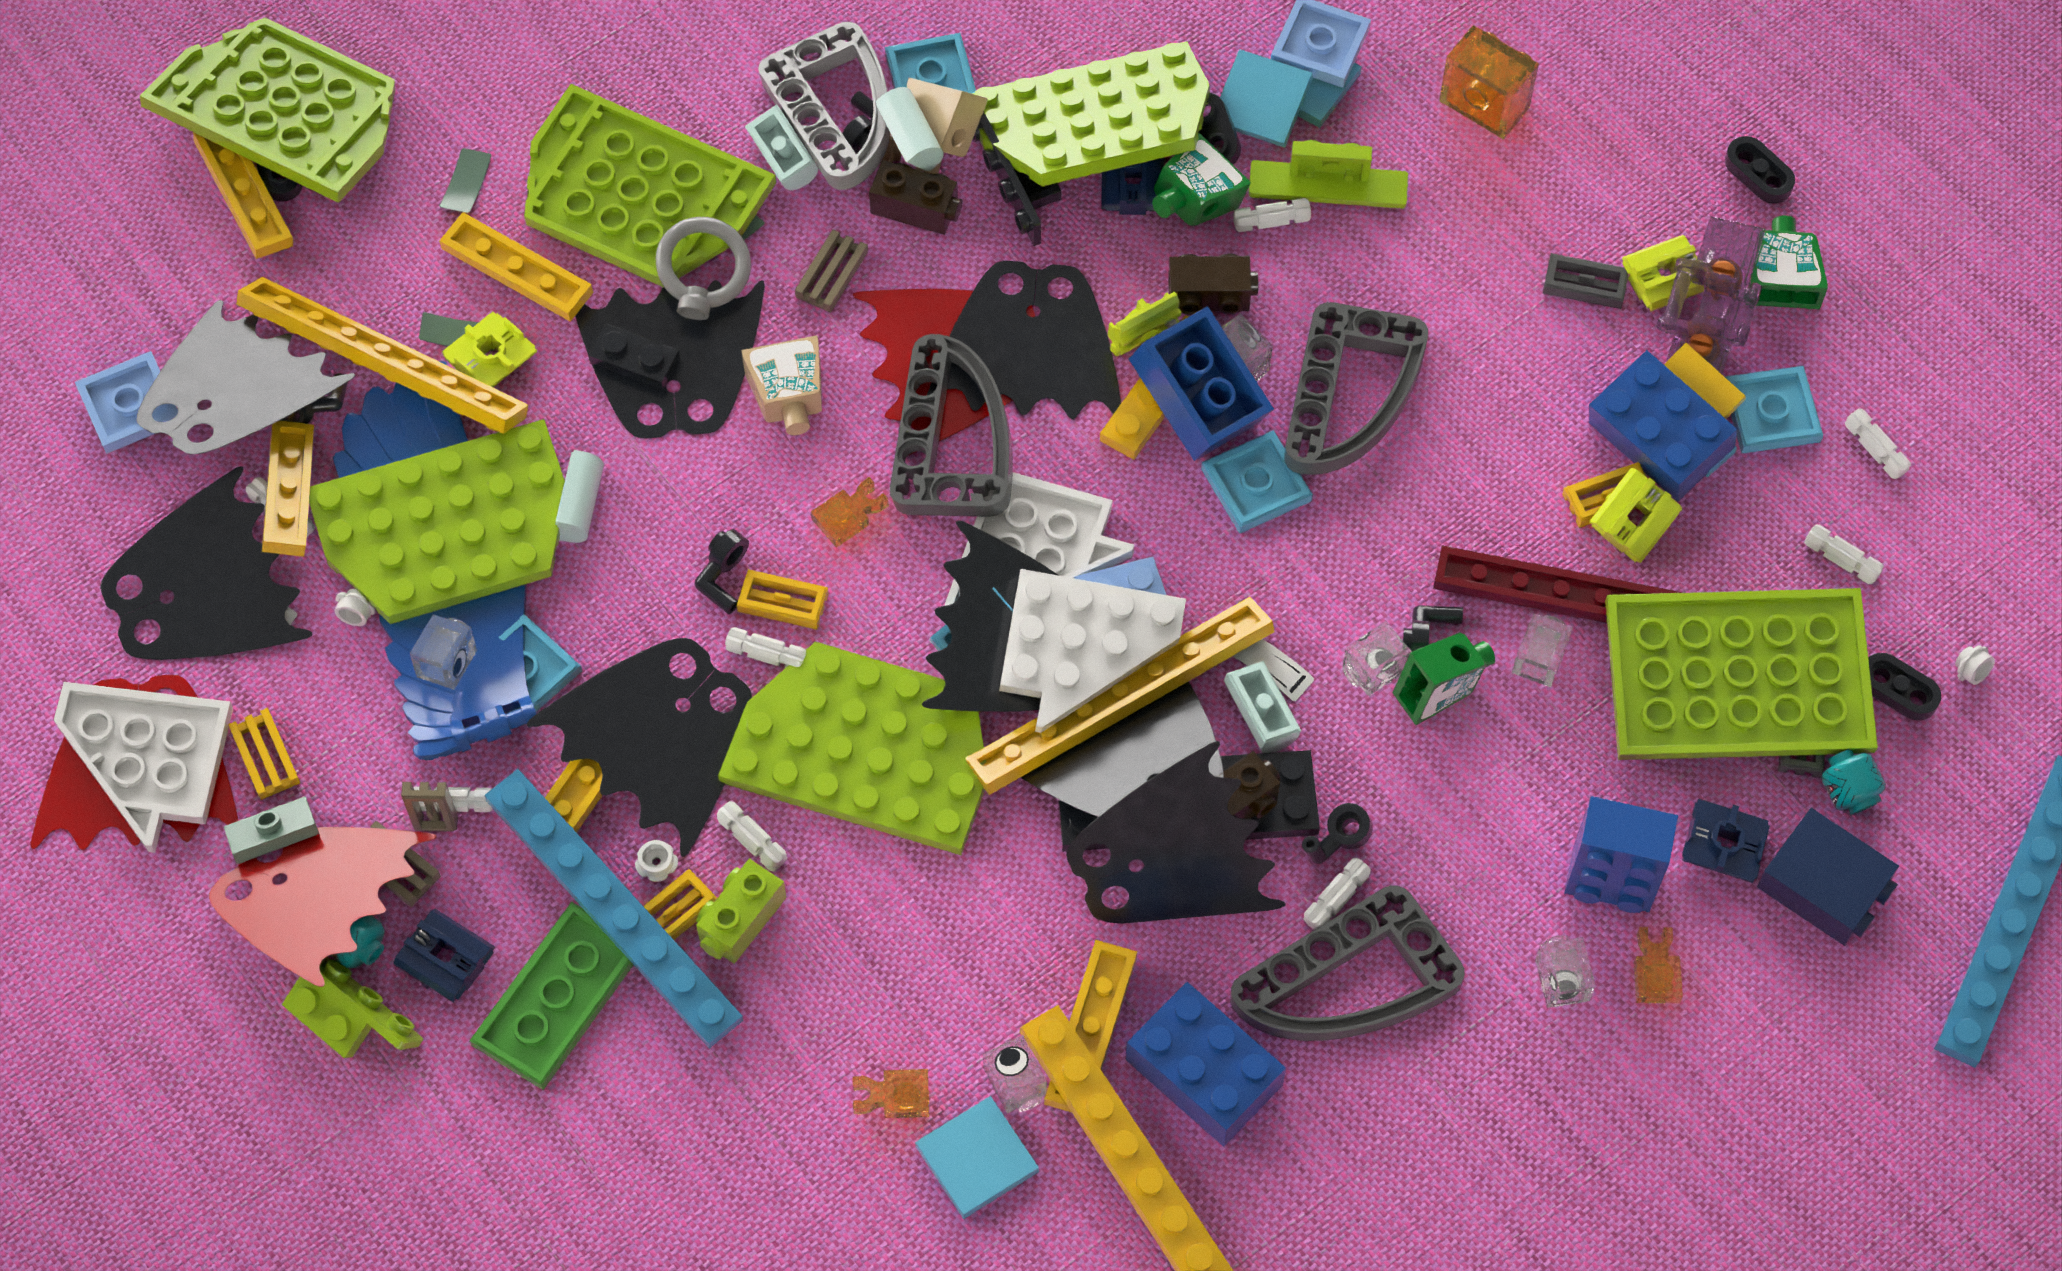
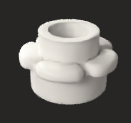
[335,589,375,626]
[1955,645,1995,685]
[635,840,678,882]

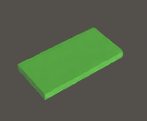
[470,902,633,1090]

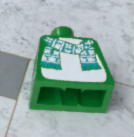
[1152,133,1251,226]
[1744,215,1828,309]
[1392,633,1495,725]

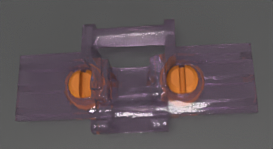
[1656,216,1766,375]

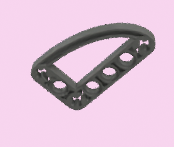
[1284,302,1428,475]
[890,334,1013,517]
[1230,885,1465,1041]

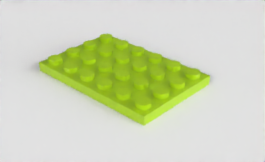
[1605,588,1878,760]

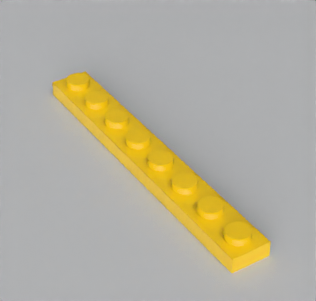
[236,277,528,434]
[965,597,1275,795]
[1019,1005,1233,1271]

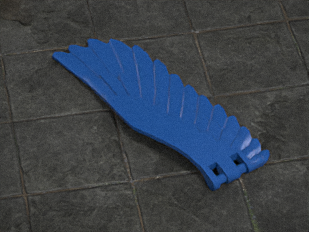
[333,361,536,760]

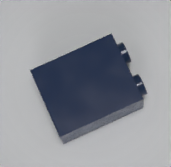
[1757,808,1899,946]

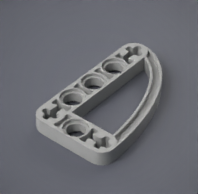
[758,22,890,190]

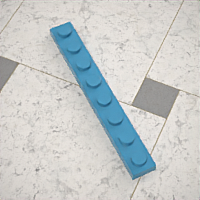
[1934,755,2062,1068]
[484,769,743,1049]

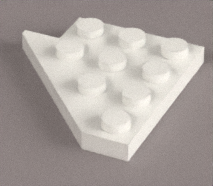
[944,472,1134,606]
[999,569,1186,733]
[54,682,233,853]

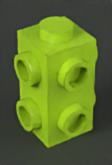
[696,858,787,964]

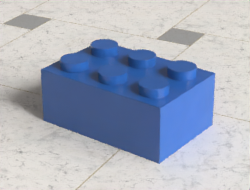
[1129,306,1274,461]
[1589,350,1737,502]
[1564,796,1678,913]
[1126,982,1286,1147]

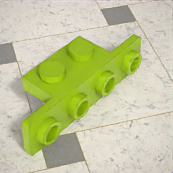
[1249,140,1408,209]
[281,957,424,1058]

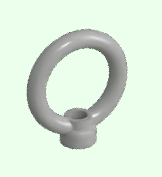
[656,217,751,320]

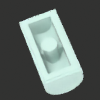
[875,87,944,172]
[745,104,818,190]
[556,450,604,543]
[1224,661,1301,753]

